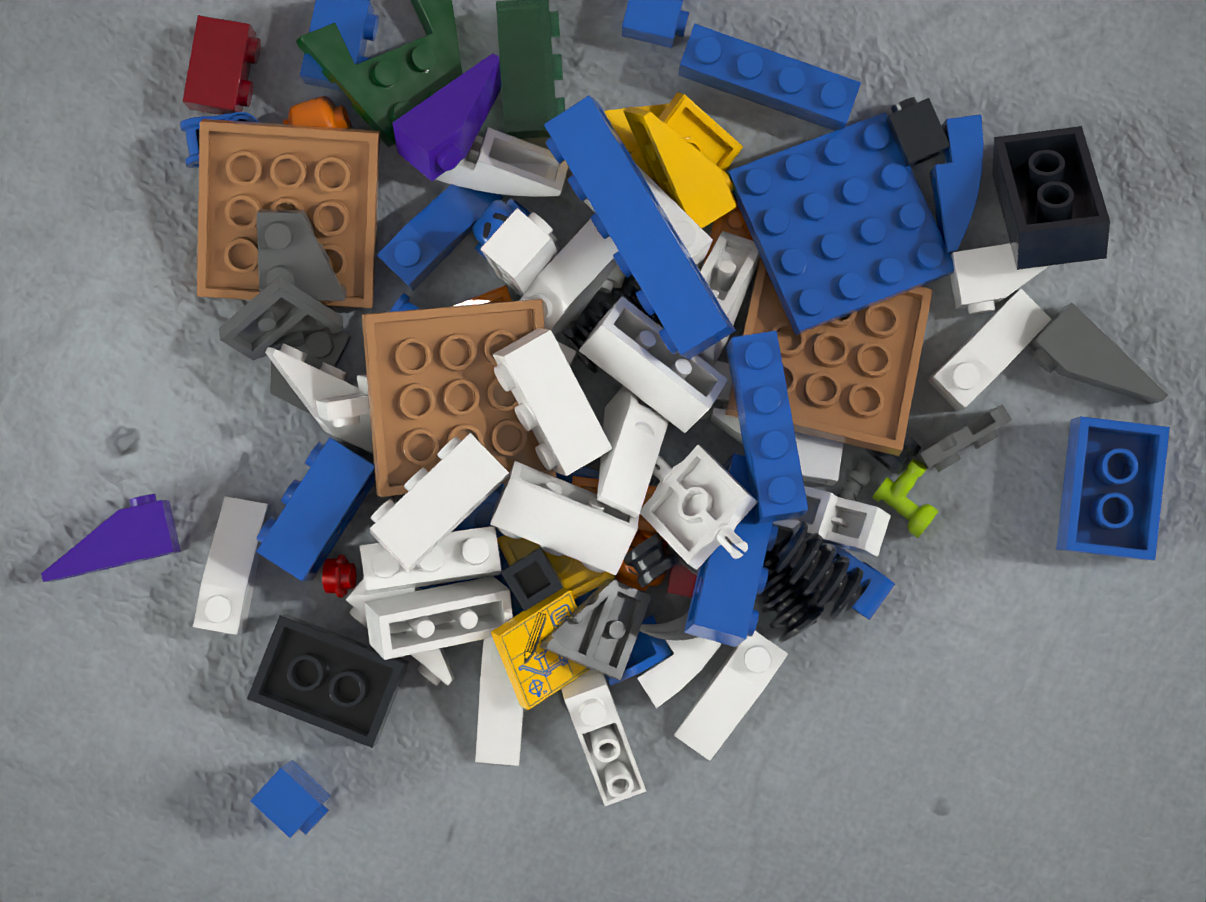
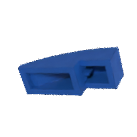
[929,114,984,255]

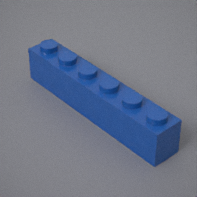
[544,95,736,360]

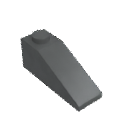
[1028,303,1168,404]

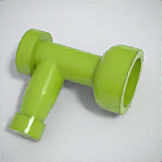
[871,459,939,539]

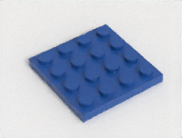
[727,112,954,335]

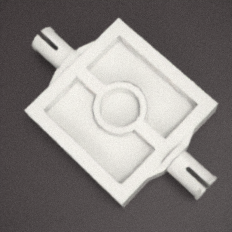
[640,445,758,570]

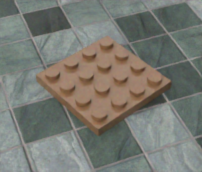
[197,119,380,308]
[725,256,933,456]
[362,299,556,497]

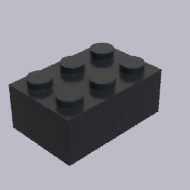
[992,126,1110,270]
[247,614,409,748]

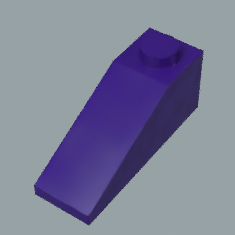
[393,53,502,181]
[41,494,181,582]

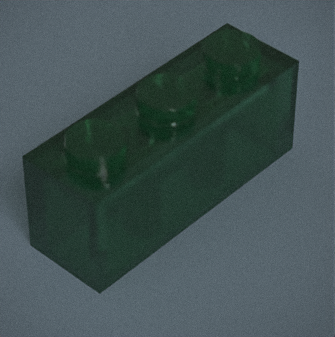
[496,0,565,139]

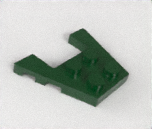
[296,0,463,147]

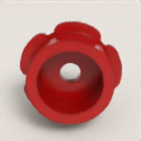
[322,554,357,598]

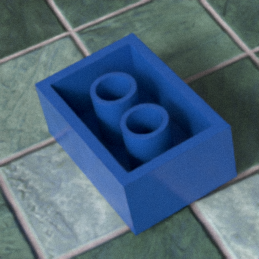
[1056,416,1170,560]
[256,438,376,581]

